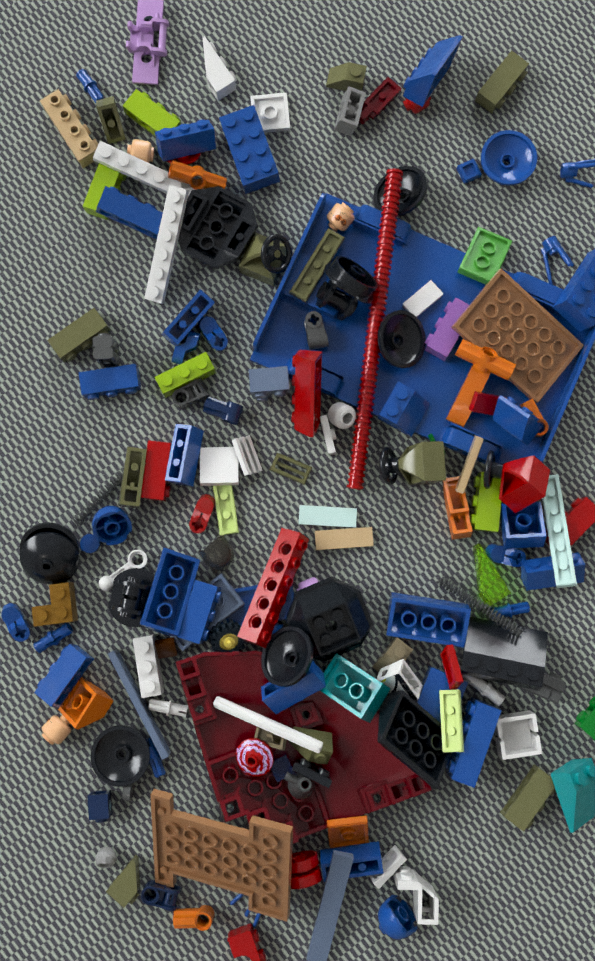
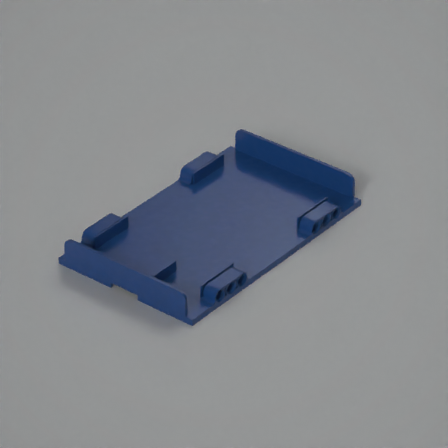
[250,193,595,464]

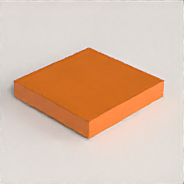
[327,815,369,848]

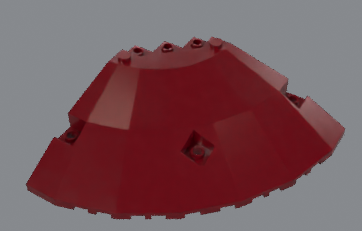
[175,651,432,844]

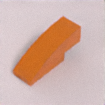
[446,365,491,427]
[442,476,473,540]

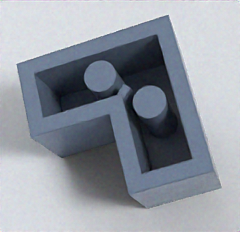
[248,366,290,402]

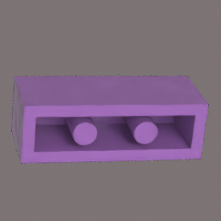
[425,298,469,362]

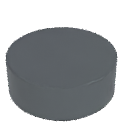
[122,783,134,801]

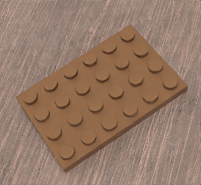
[451,268,584,403]

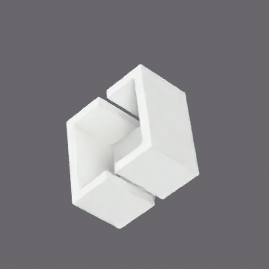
[494,710,542,760]

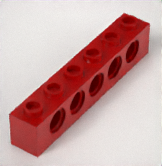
[237,528,309,648]

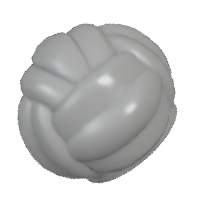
[95,847,117,868]

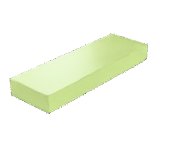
[213,485,239,536]
[439,689,464,753]

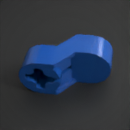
[198,316,228,350]
[172,331,201,365]
[485,544,526,567]
[1,603,30,642]

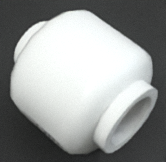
[328,402,356,429]

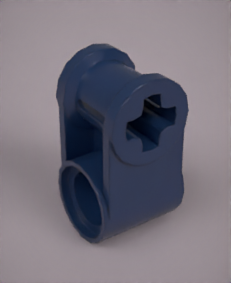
[141,880,182,911]

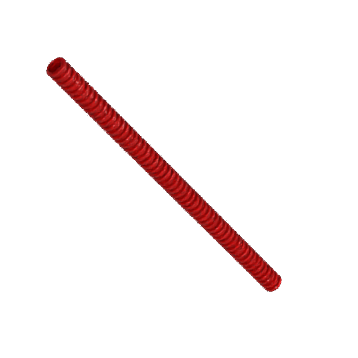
[346,168,403,490]

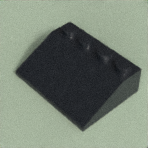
[461,617,548,691]
[377,690,451,790]

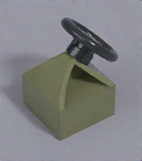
[239,232,292,286]
[379,441,446,485]

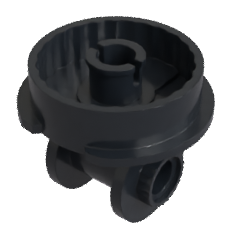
[316,256,378,321]
[108,568,155,627]

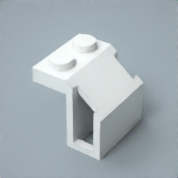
[394,866,439,925]

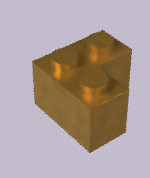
[32,582,78,627]

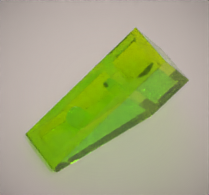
[473,543,511,605]

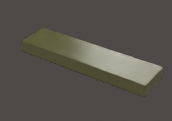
[290,228,345,303]

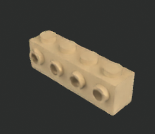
[40,89,98,168]

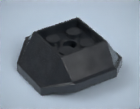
[178,186,258,270]
[286,576,373,661]

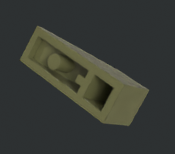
[118,446,147,509]

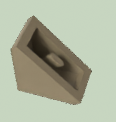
[254,727,287,751]

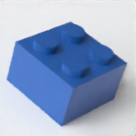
[500,502,547,549]

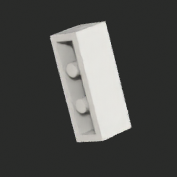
[133,634,164,698]

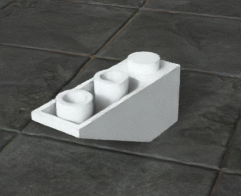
[203,36,237,101]

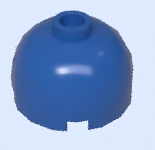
[92,506,132,545]
[378,895,417,940]

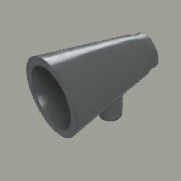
[284,772,314,799]

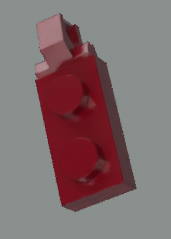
[359,77,402,125]

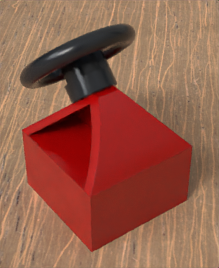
[484,450,550,513]

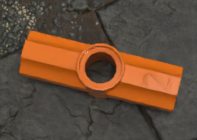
[168,160,227,190]
[455,339,516,381]

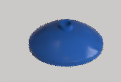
[481,130,537,186]

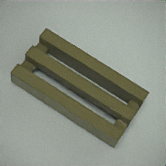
[270,452,312,485]

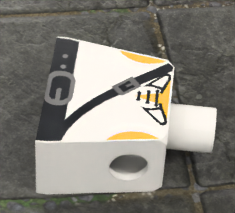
[377,659,423,700]

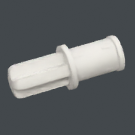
[148,698,188,718]

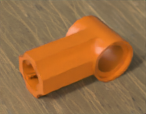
[520,398,549,437]
[173,905,215,931]

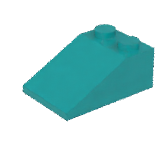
[320,653,391,723]
[550,758,595,833]

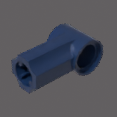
[203,396,244,425]

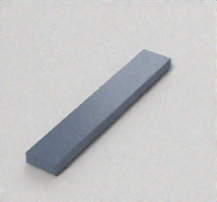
[108,649,171,760]
[306,850,354,961]

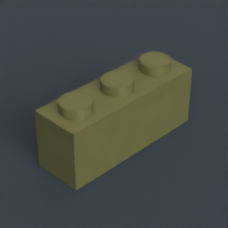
[475,50,529,114]
[47,308,111,362]
[500,764,556,832]

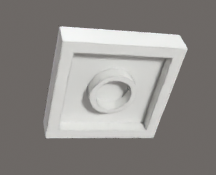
[250,93,290,133]
[200,447,239,486]

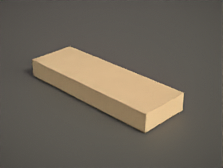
[455,435,484,494]
[315,527,374,550]

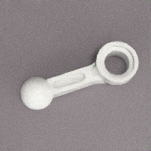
[99,550,148,591]

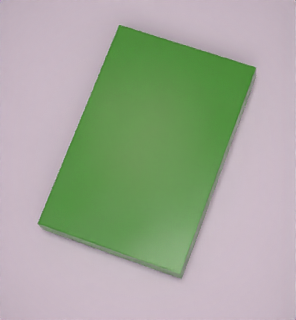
[457,226,512,285]

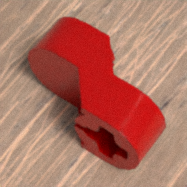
[189,494,215,534]

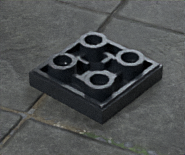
[292,758,332,788]

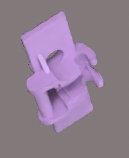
[126,0,169,85]

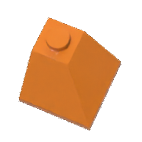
[58,677,114,729]

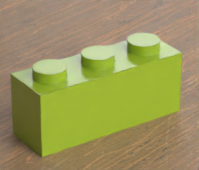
[123,89,181,136]
[83,163,127,220]
[155,352,216,398]
[470,472,502,533]

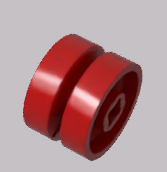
[291,850,322,889]

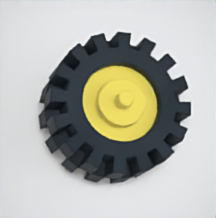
[209,619,246,652]

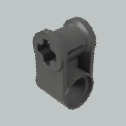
[304,311,329,350]
[172,378,210,409]

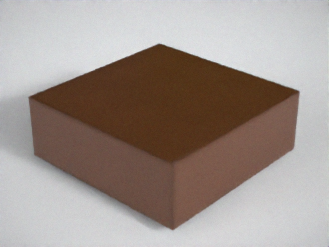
[155,637,178,659]

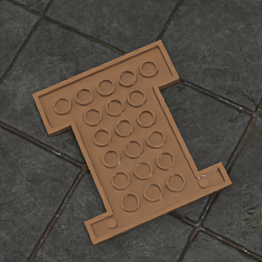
[150,789,293,922]

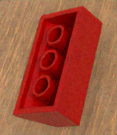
[291,350,322,437]

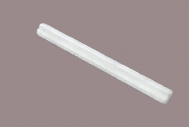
[213,696,323,753]

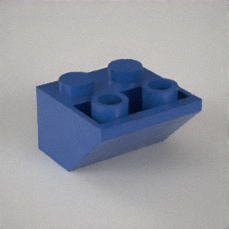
[492,395,542,446]

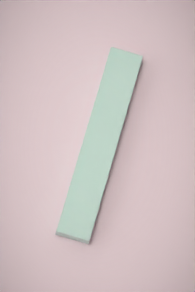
[542,474,577,588]

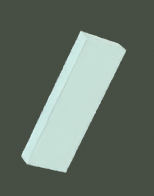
[299,505,357,528]

